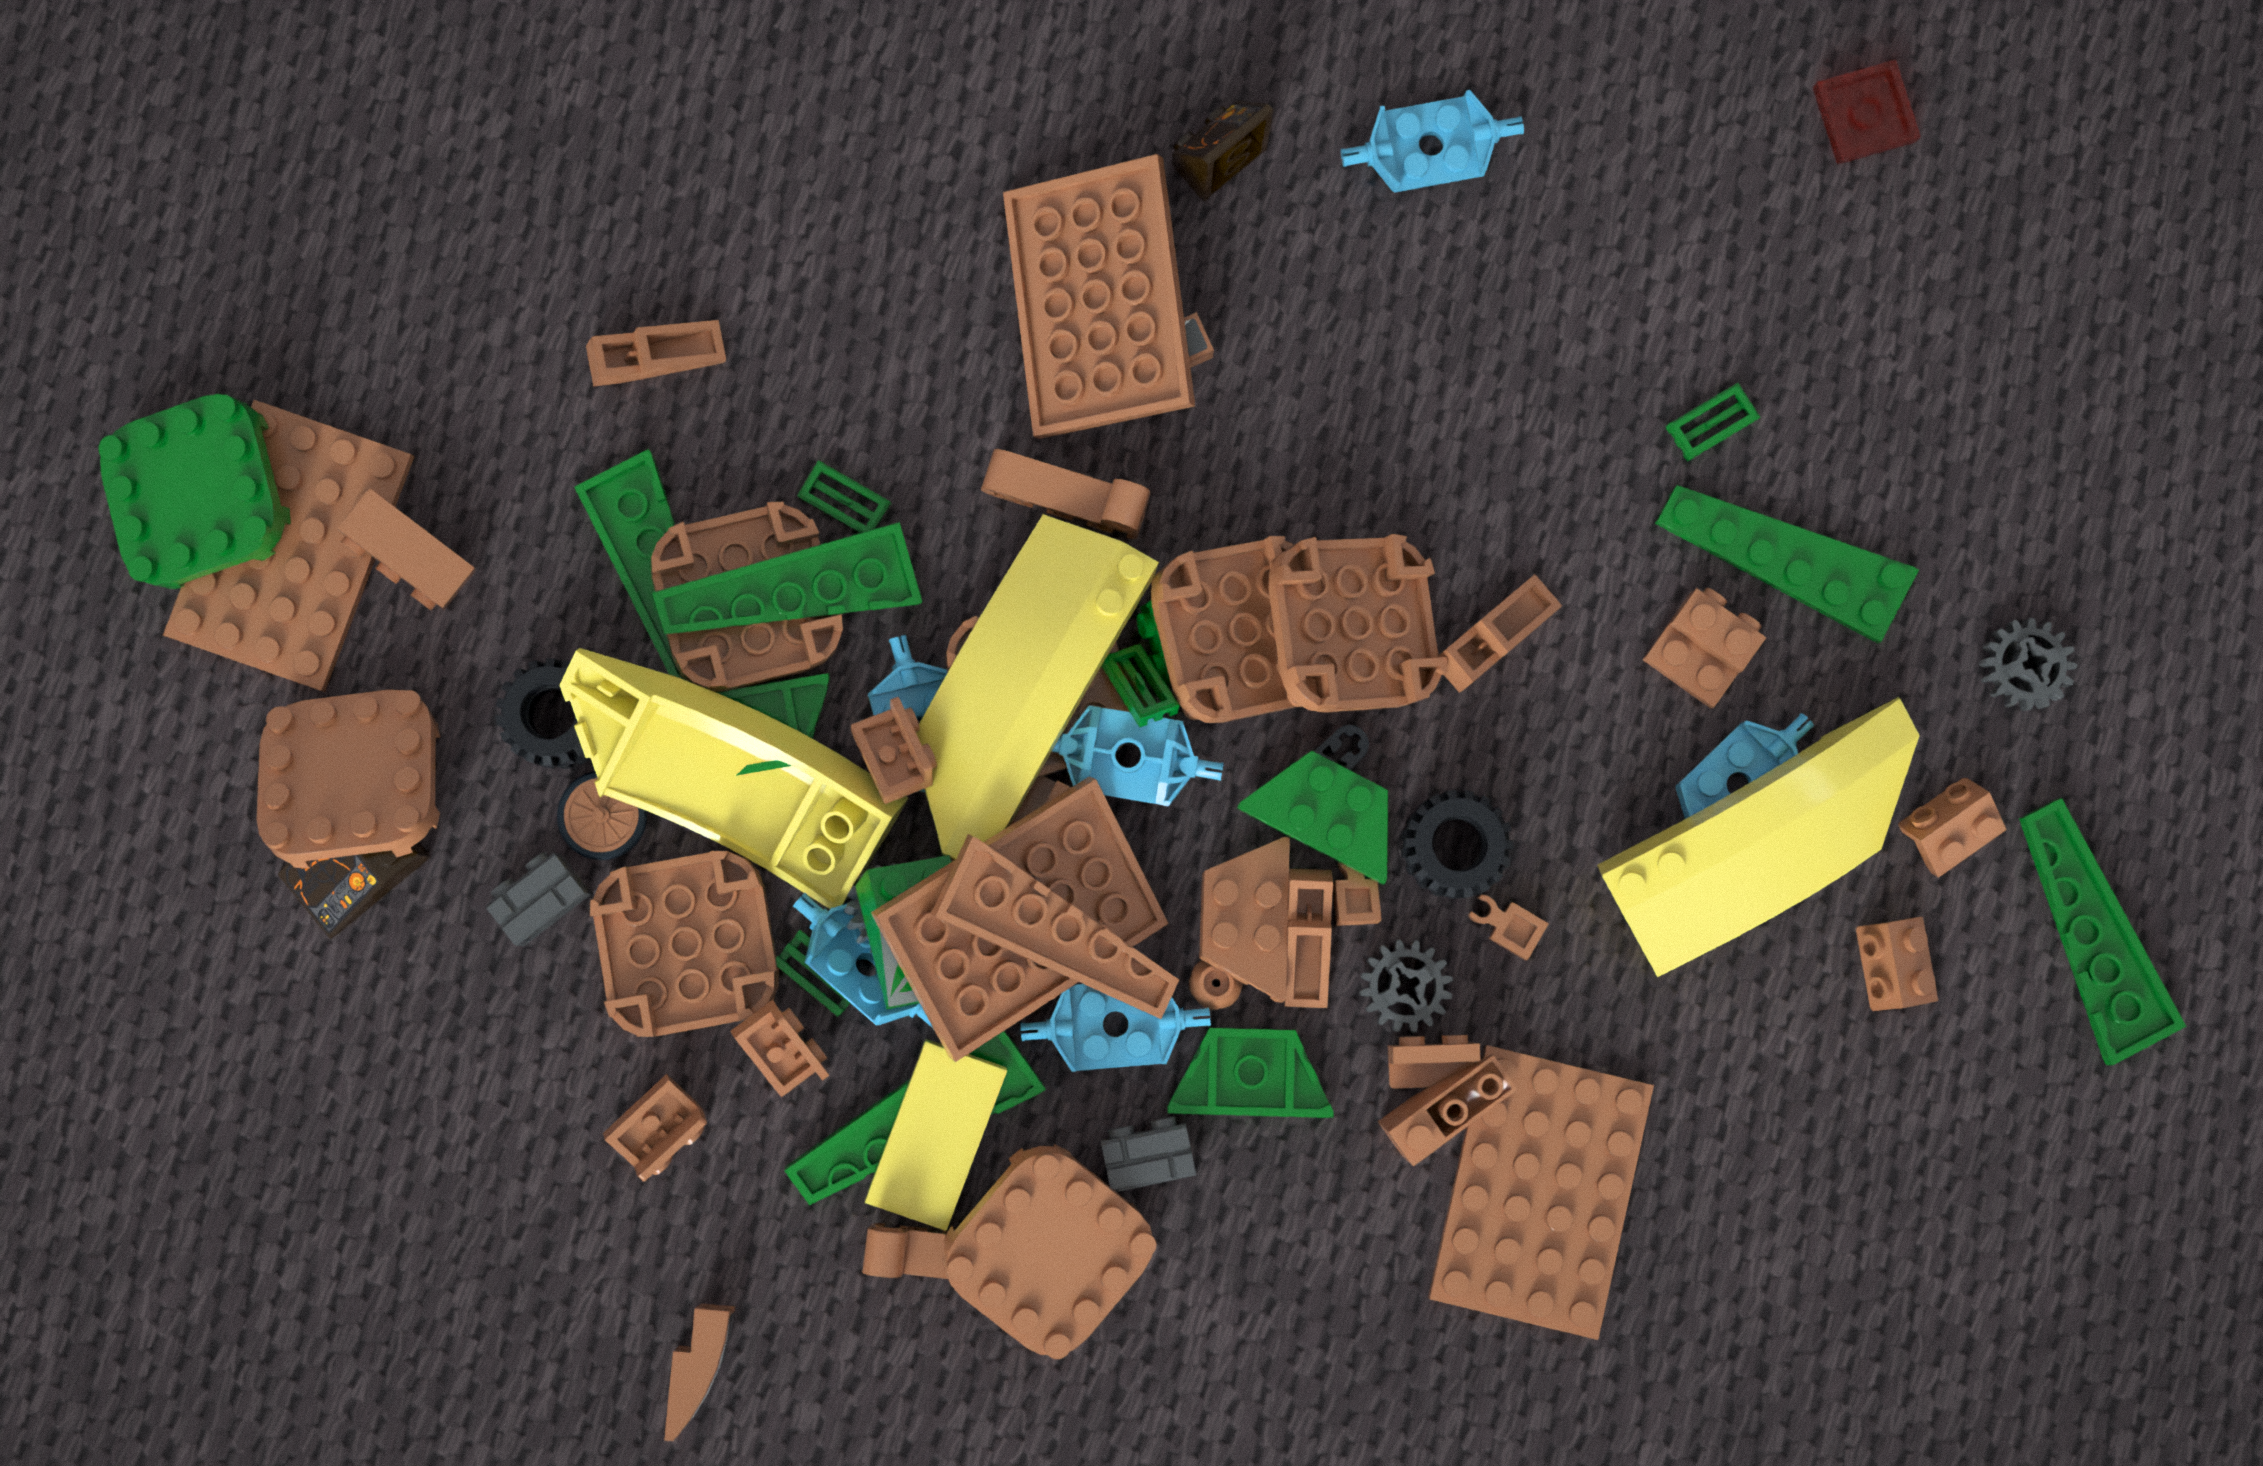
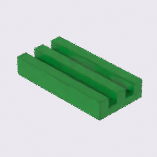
[1666,383,1760,462]
[797,460,892,533]
[1101,644,1179,728]
[776,930,850,1017]

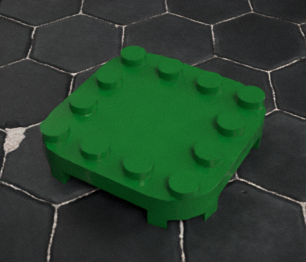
[98,394,291,589]

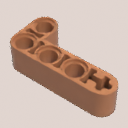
[981,449,1150,539]
[862,1223,948,1279]

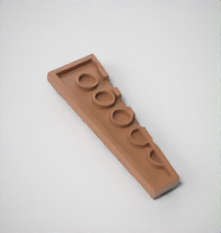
[931,834,1179,1019]

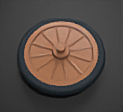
[557,771,647,860]

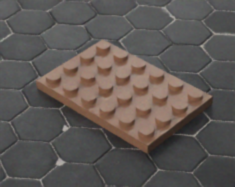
[1003,154,1195,439]
[163,400,414,692]
[871,777,1169,1062]
[1428,1045,1654,1340]

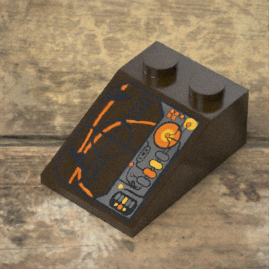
[1172,100,1274,202]
[277,842,431,939]

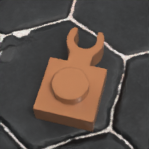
[1333,862,1382,926]
[1468,895,1549,961]

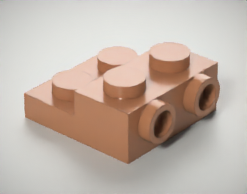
[1642,588,1766,709]

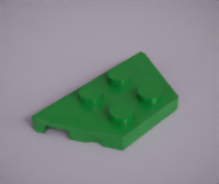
[717,673,831,776]
[1237,751,1388,885]
[1167,1027,1334,1118]

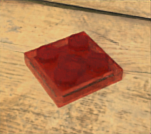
[1812,60,1921,165]

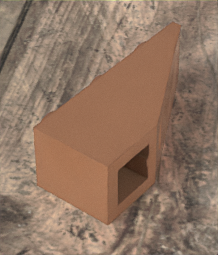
[1378,1054,1518,1167]

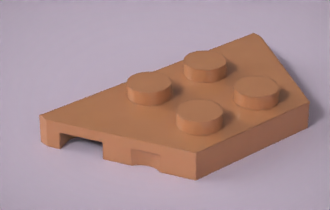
[1199,837,1290,1003]

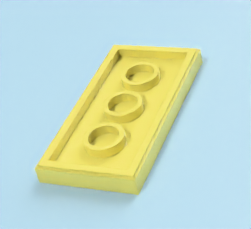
[865,1039,1007,1231]

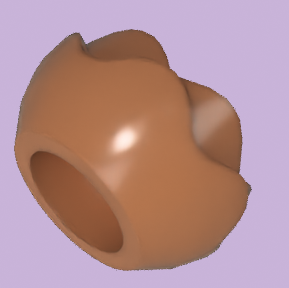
[1189,960,1243,1010]

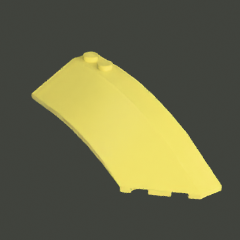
[916,514,1159,861]
[560,648,909,909]
[1597,697,1920,977]

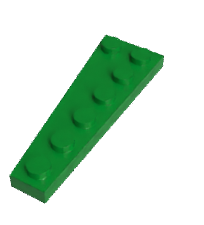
[574,449,723,693]
[1655,485,1919,644]
[651,522,923,635]
[2019,798,2187,1066]
[784,1030,1046,1205]

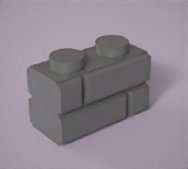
[485,852,592,946]
[1101,1116,1196,1192]

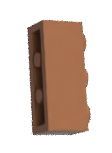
[337,488,476,610]

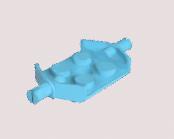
[1341,90,1524,193]
[868,635,947,792]
[1052,705,1224,807]
[1675,713,1814,819]
[793,893,935,1031]
[1021,984,1211,1072]

